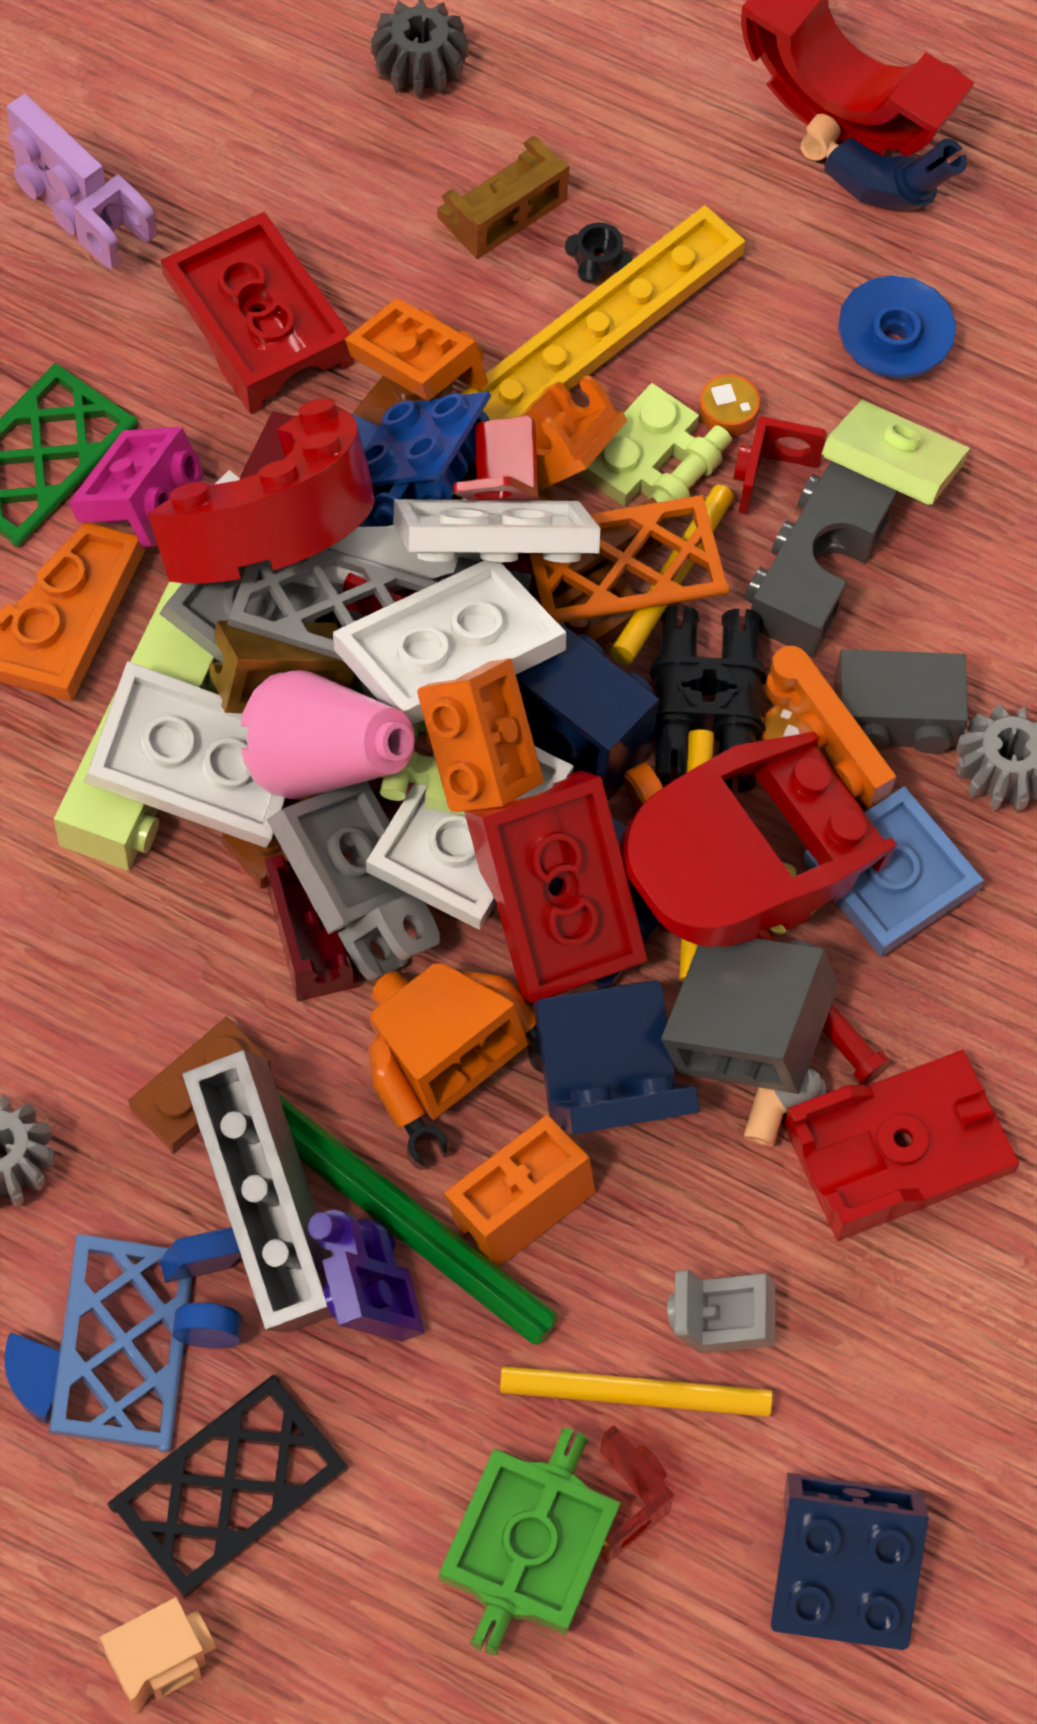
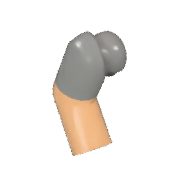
[743,1067,826,1147]

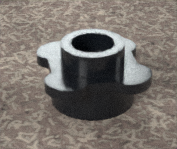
[565,222,633,284]

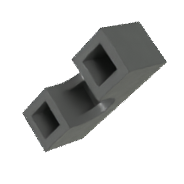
[745,461,898,658]

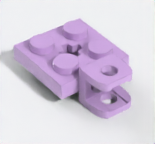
[6,93,157,269]

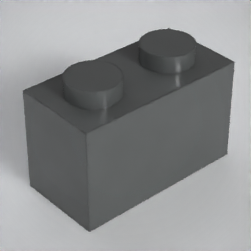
[834,649,968,753]

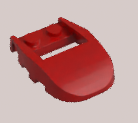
[620,732,897,947]

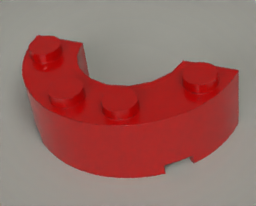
[741,0,975,157]
[148,399,375,584]

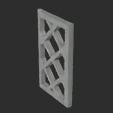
[227,548,437,660]

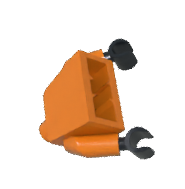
[368,963,543,1170]

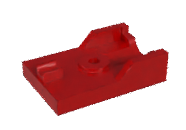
[161,211,354,414]
[464,771,648,1003]
[783,1049,1019,1242]

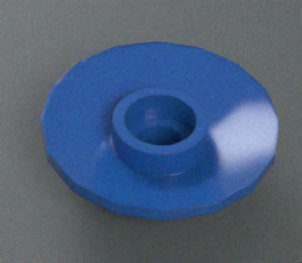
[838,275,956,379]

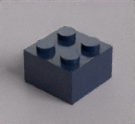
[516,623,659,801]

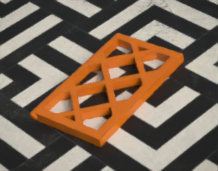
[527,495,730,623]

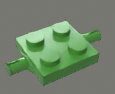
[438,1428,621,1656]

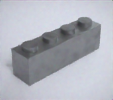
[182,1050,332,1333]

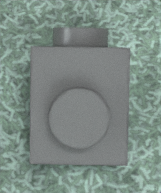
[667,1270,775,1354]

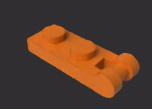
[765,646,897,812]

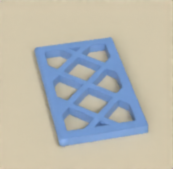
[48,1234,193,1452]

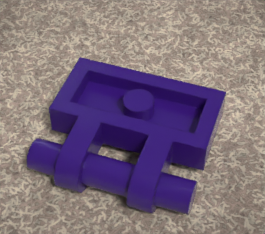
[308,1210,425,1342]

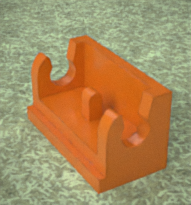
[521,375,628,491]
[444,1114,596,1267]

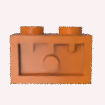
[345,297,488,402]
[417,658,544,812]

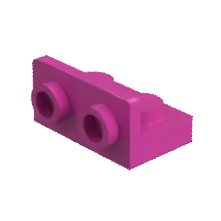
[69,426,204,547]

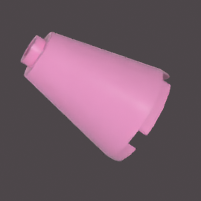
[241,670,415,799]

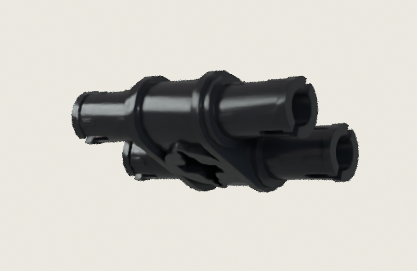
[650,605,768,793]

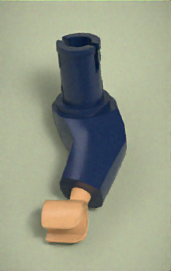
[801,114,967,211]

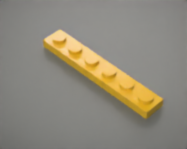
[460,205,746,421]

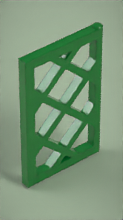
[0,362,139,547]

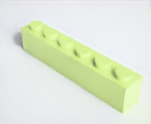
[54,582,220,871]

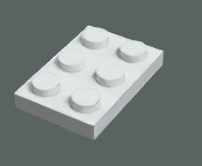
[393,499,600,563]
[333,560,566,725]
[84,661,285,848]
[366,747,574,930]

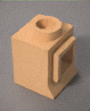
[100,1597,216,1714]

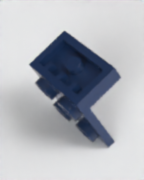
[533,980,700,1134]
[770,1473,929,1650]

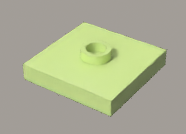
[821,399,970,505]

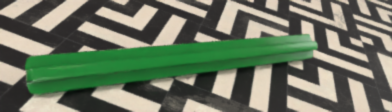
[278,1093,557,1345]

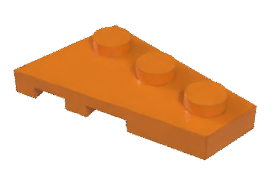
[0,522,146,702]

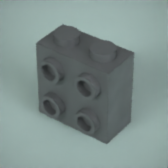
[661,938,839,1094]

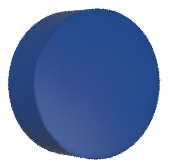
[173,1303,243,1348]

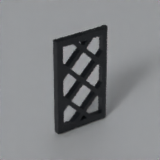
[108,1375,348,1599]

